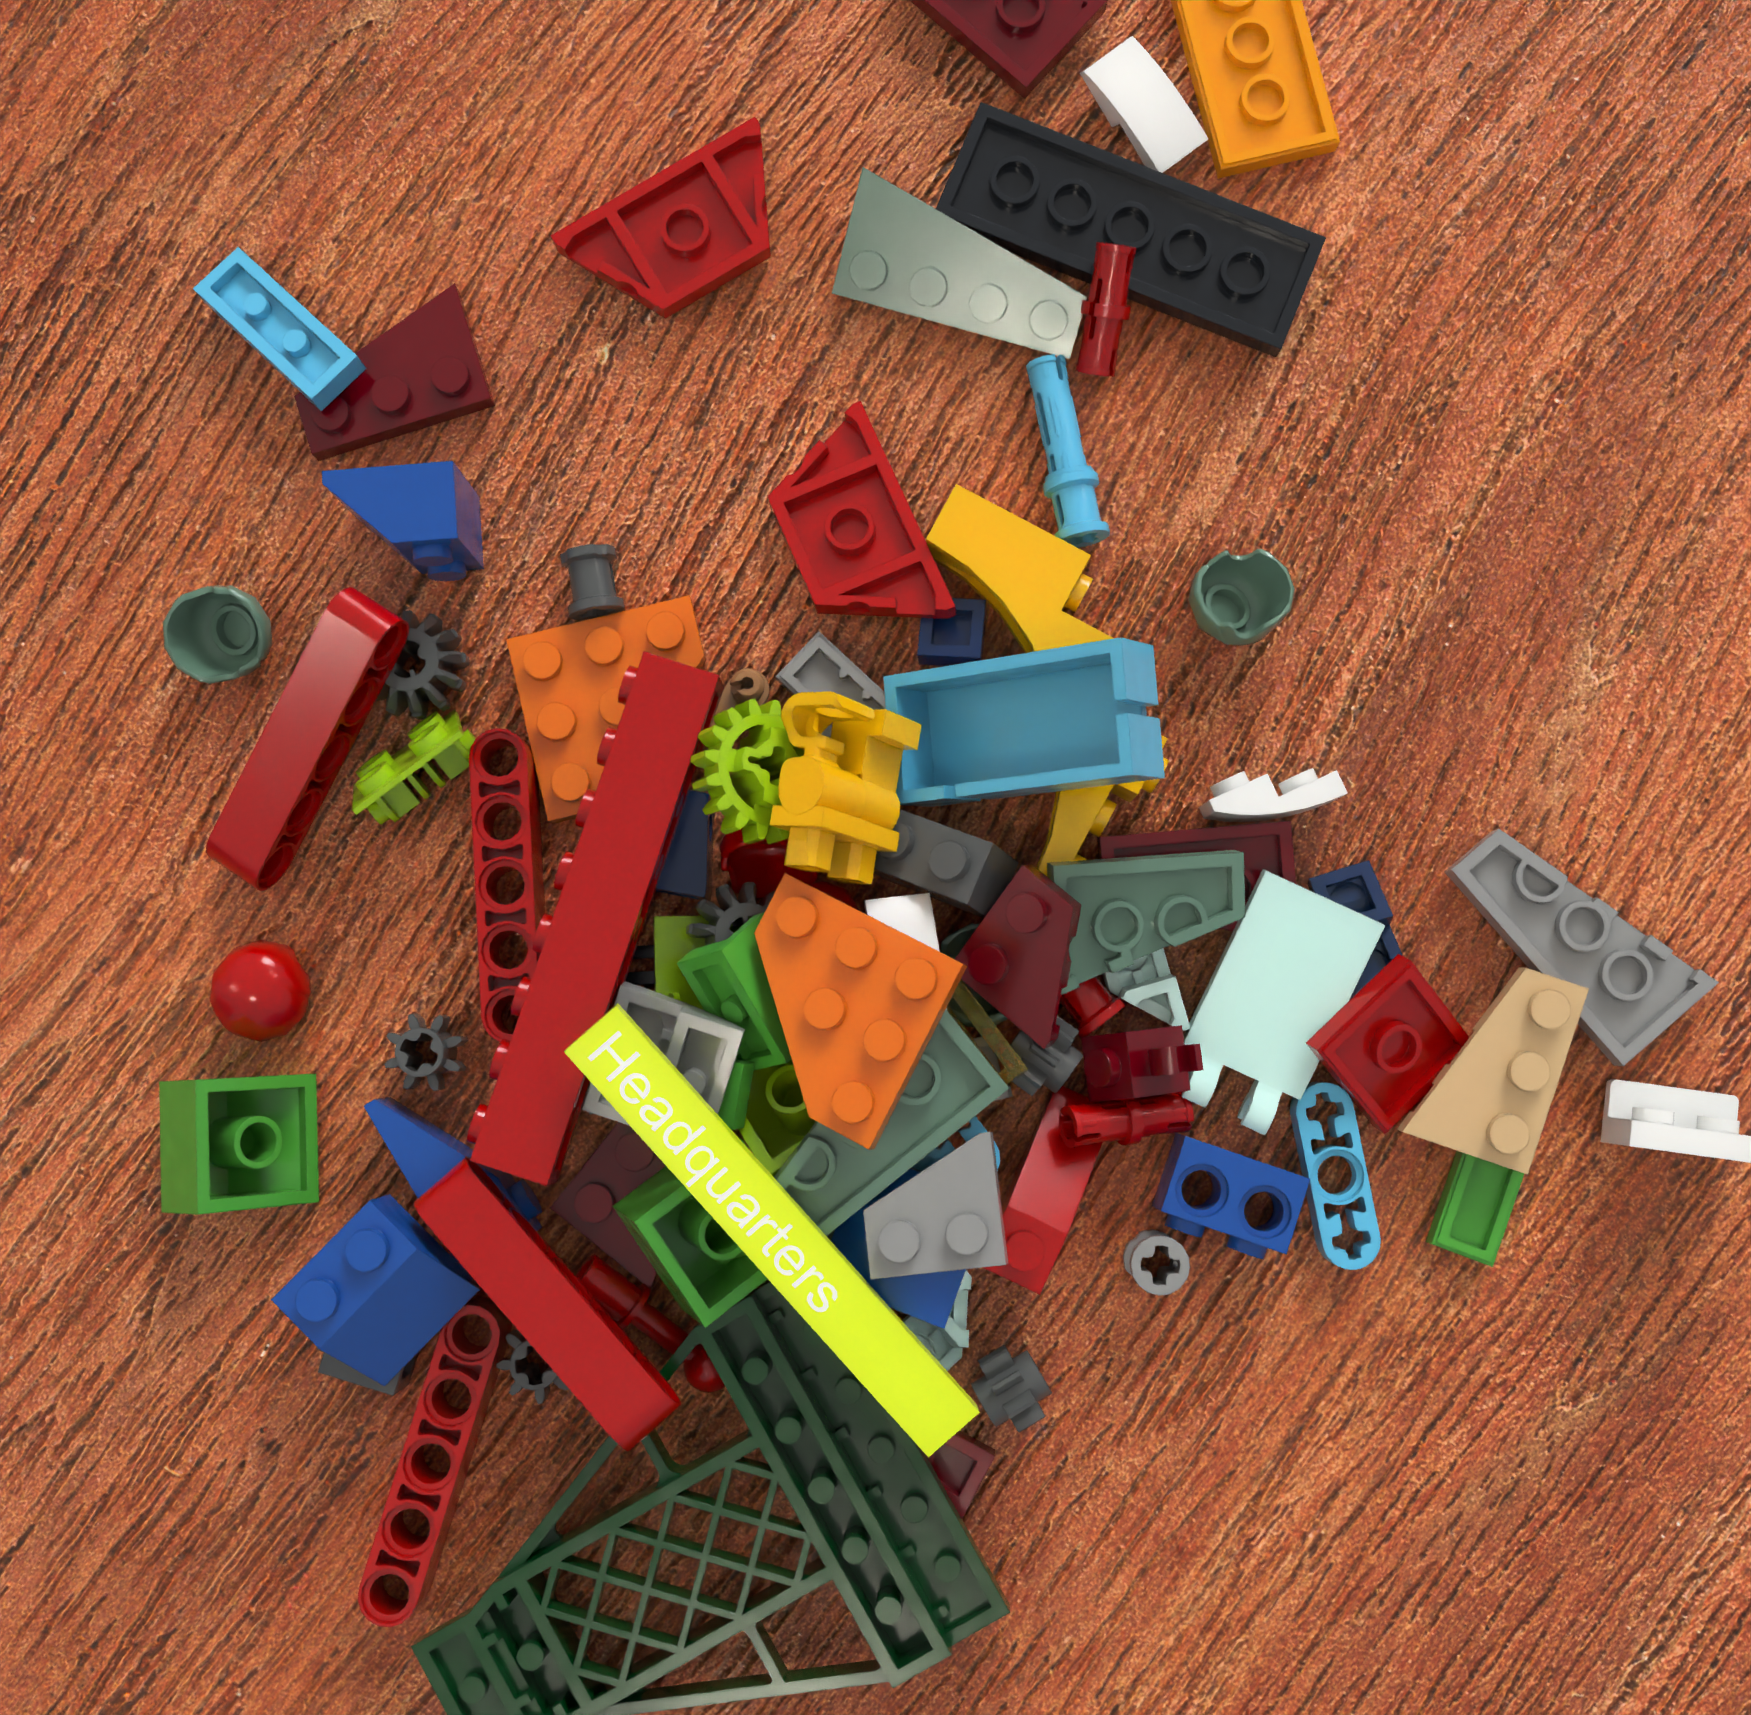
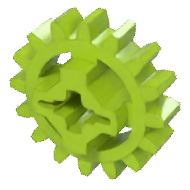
[690,699,804,844]

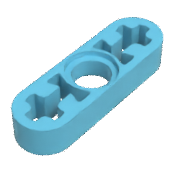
[1290,1082,1381,1270]

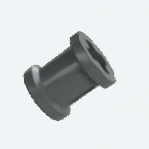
[560,544,625,620]

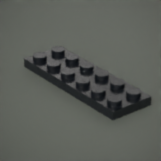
[936,102,1326,357]

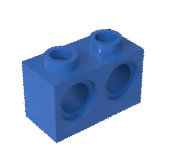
[1152,1133,1310,1260]

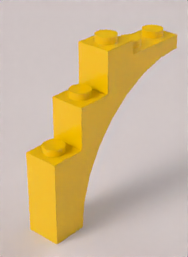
[926,484,1169,876]

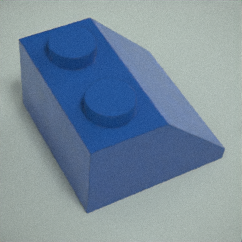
[322,461,484,581]
[271,1194,481,1386]

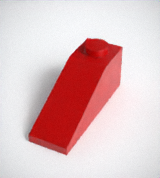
[982,1086,1103,1295]

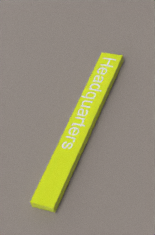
[564,1003,980,1458]

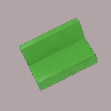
[677,912,791,1071]

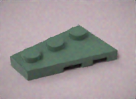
[1047,850,1245,995]

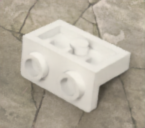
[1600,1079,1751,1163]

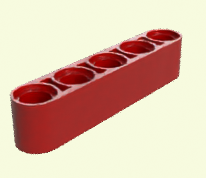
[206,587,410,891]
[469,728,545,1042]
[414,1157,681,1452]
[358,1297,512,1627]

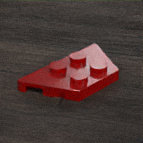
[550,117,771,319]
[768,401,956,619]

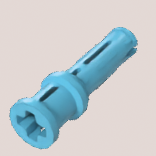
[1026,354,1110,548]

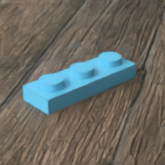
[193,247,367,411]

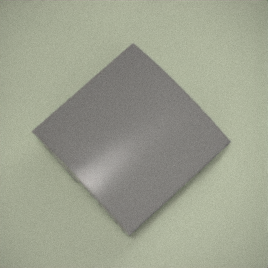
[582,981,745,1126]

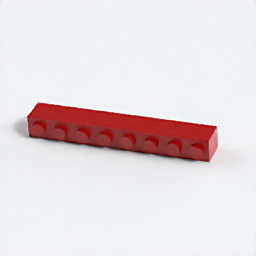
[467,651,724,1186]

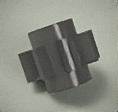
[384,1013,468,1091]
[1003,1015,1084,1096]
[497,1329,569,1404]
[971,1345,1052,1433]

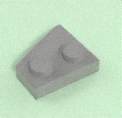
[863,1132,1008,1279]

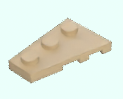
[1397,967,1589,1175]

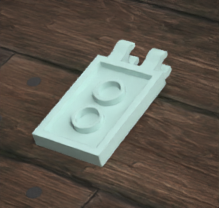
[1181,869,1385,1135]

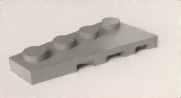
[1445,829,1719,1066]

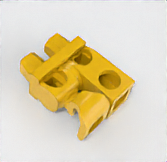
[770,691,922,885]

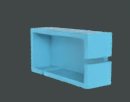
[883,637,1165,807]

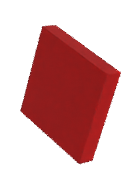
[1306,954,1470,1134]

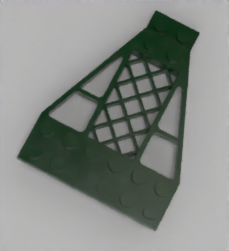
[411,1281,1010,1715]

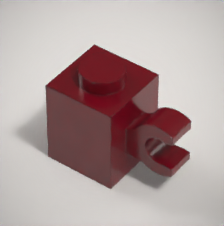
[1081,1025,1203,1102]

